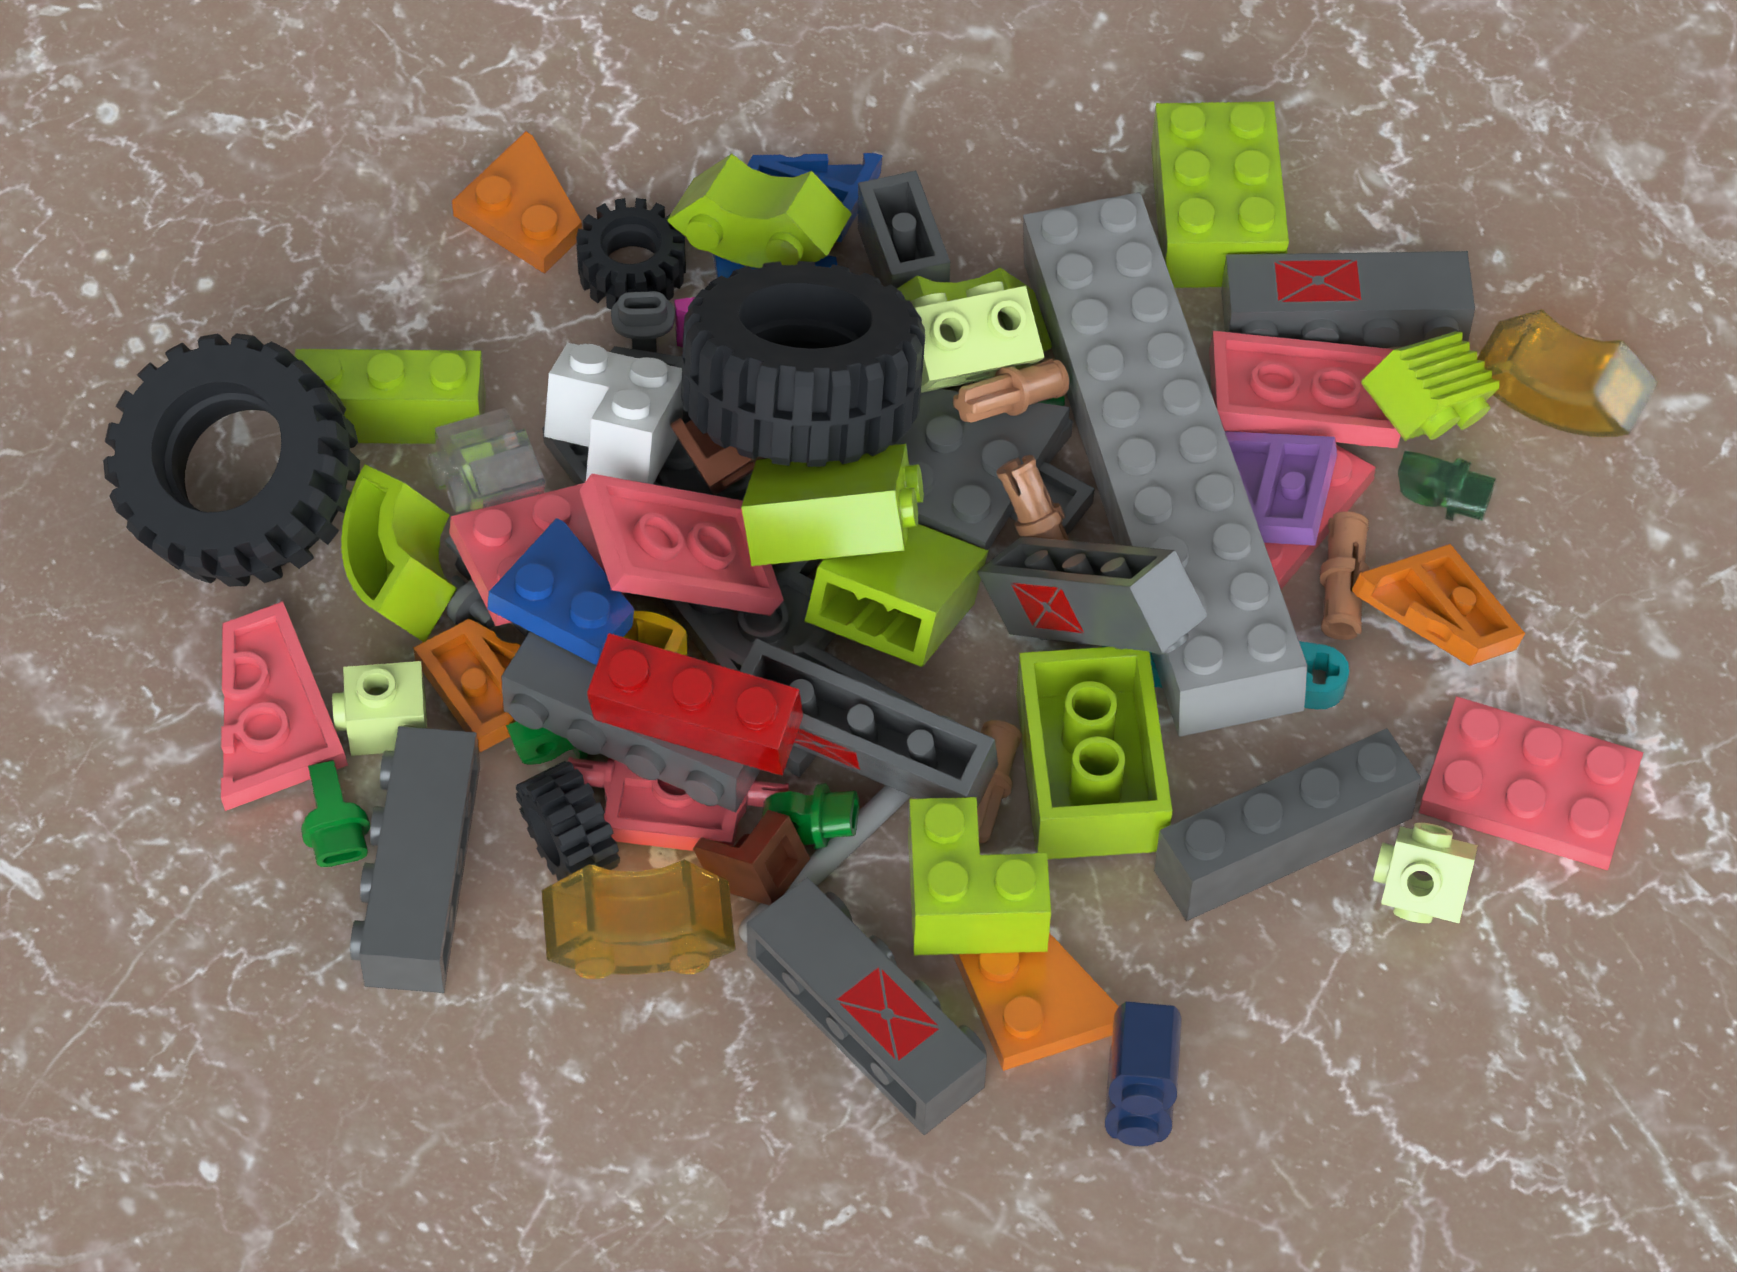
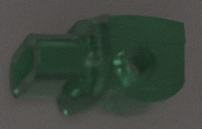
[1398,451,1496,521]

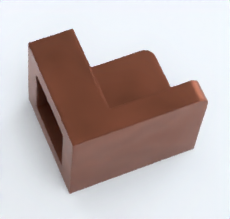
[670,418,766,495]
[693,810,810,906]

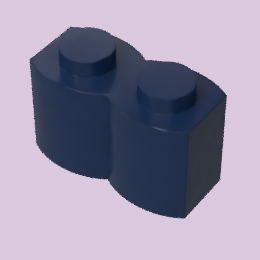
[1105,1001,1182,1147]

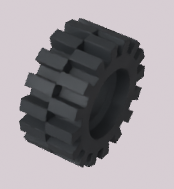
[576,198,686,309]
[516,761,620,891]

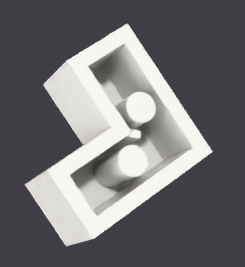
[544,342,684,484]

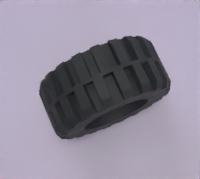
[681,261,925,467]
[103,333,360,587]

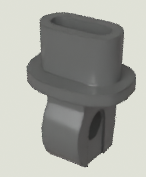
[611,291,675,353]

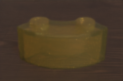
[1477,309,1658,437]
[541,859,736,979]

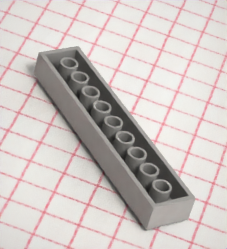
[1023,192,1307,737]

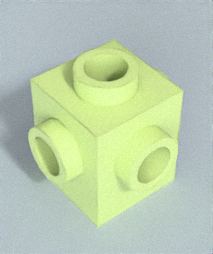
[1373,823,1478,923]

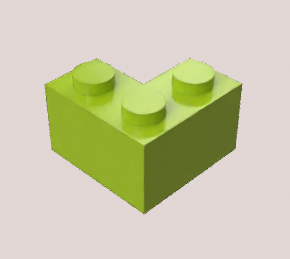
[908,797,1051,955]

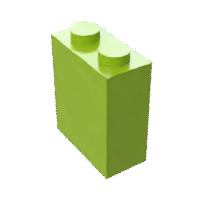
[741,444,924,566]
[805,524,988,667]

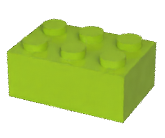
[1151,101,1289,288]
[1016,647,1173,859]

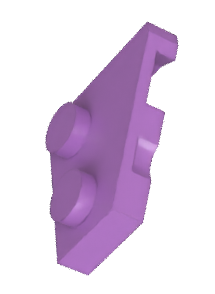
[1225,431,1337,546]

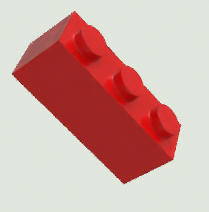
[587,633,803,776]

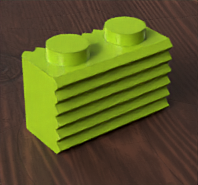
[1361,331,1500,441]

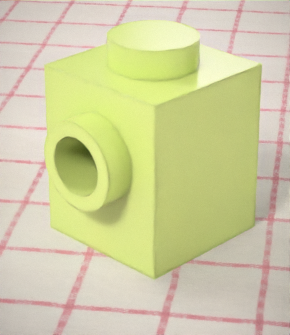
[332,661,427,756]

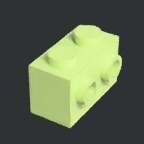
[911,282,1045,393]

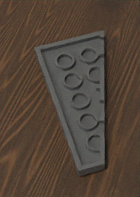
[674,354,1070,550]

